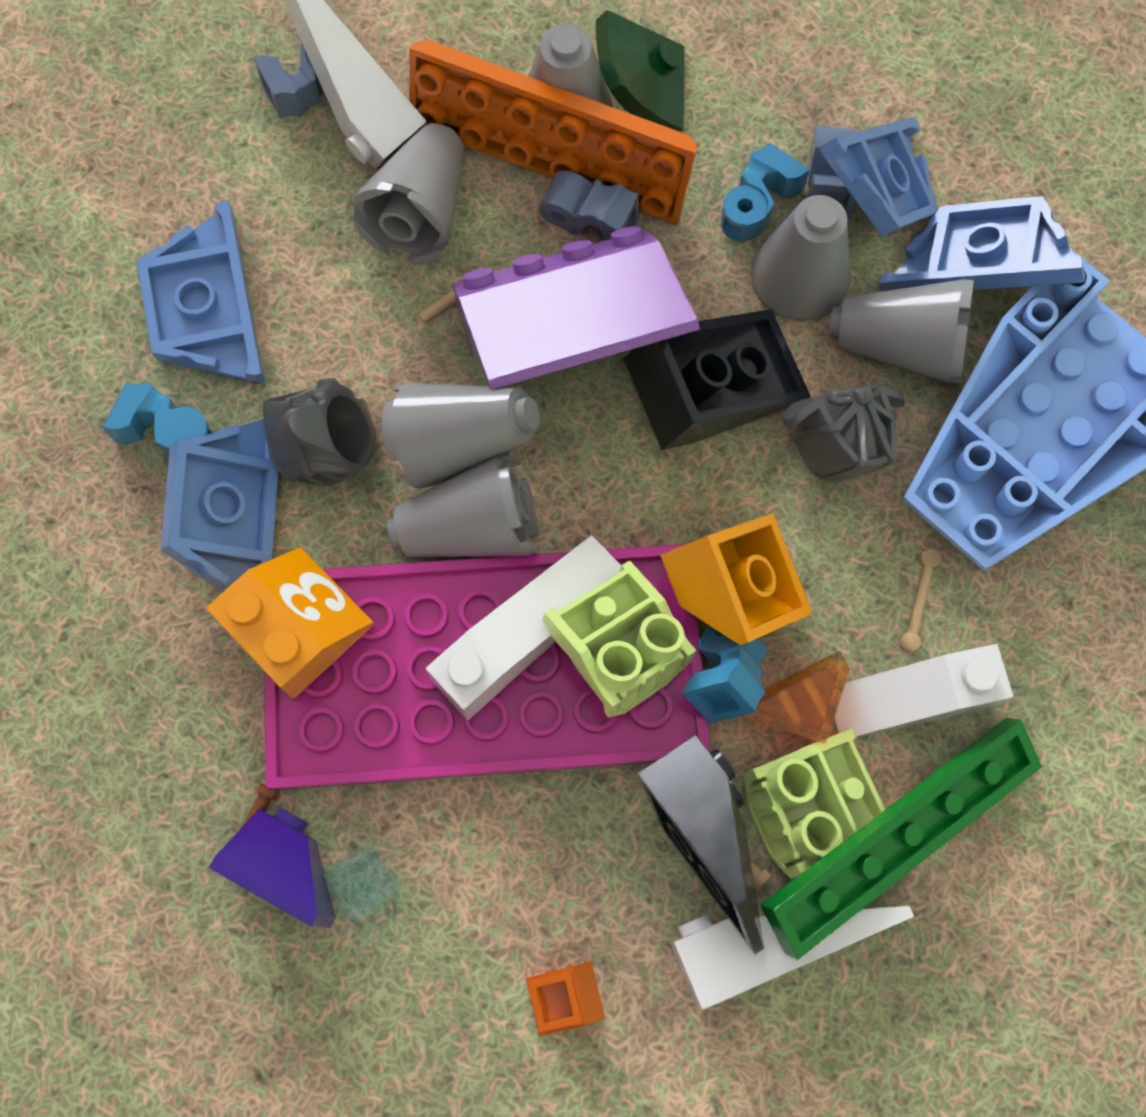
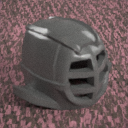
[263,378,376,486]
[782,384,905,482]

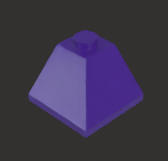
[208,807,335,928]

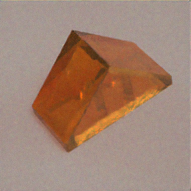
[747,651,850,744]

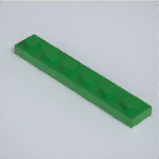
[760,718,1042,960]

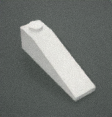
[283,0,427,169]
[425,535,621,720]
[670,906,914,1010]

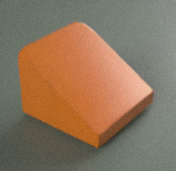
[526,961,605,1036]

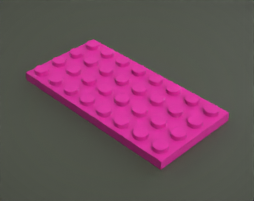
[264,544,711,791]

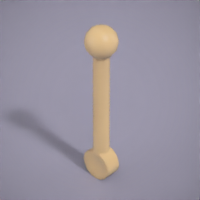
[900,548,942,652]

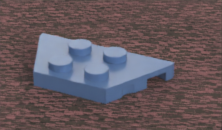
[819,117,938,237]
[879,196,1085,291]
[136,200,265,383]
[160,419,278,592]

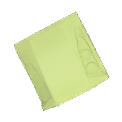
[543,561,696,718]
[744,728,885,879]

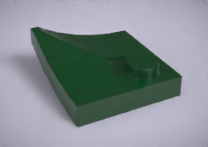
[596,10,684,132]

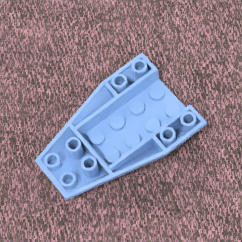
[902,249,1146,571]

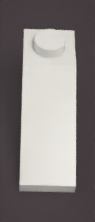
[825,644,1013,738]

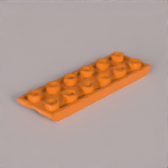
[409,40,698,225]

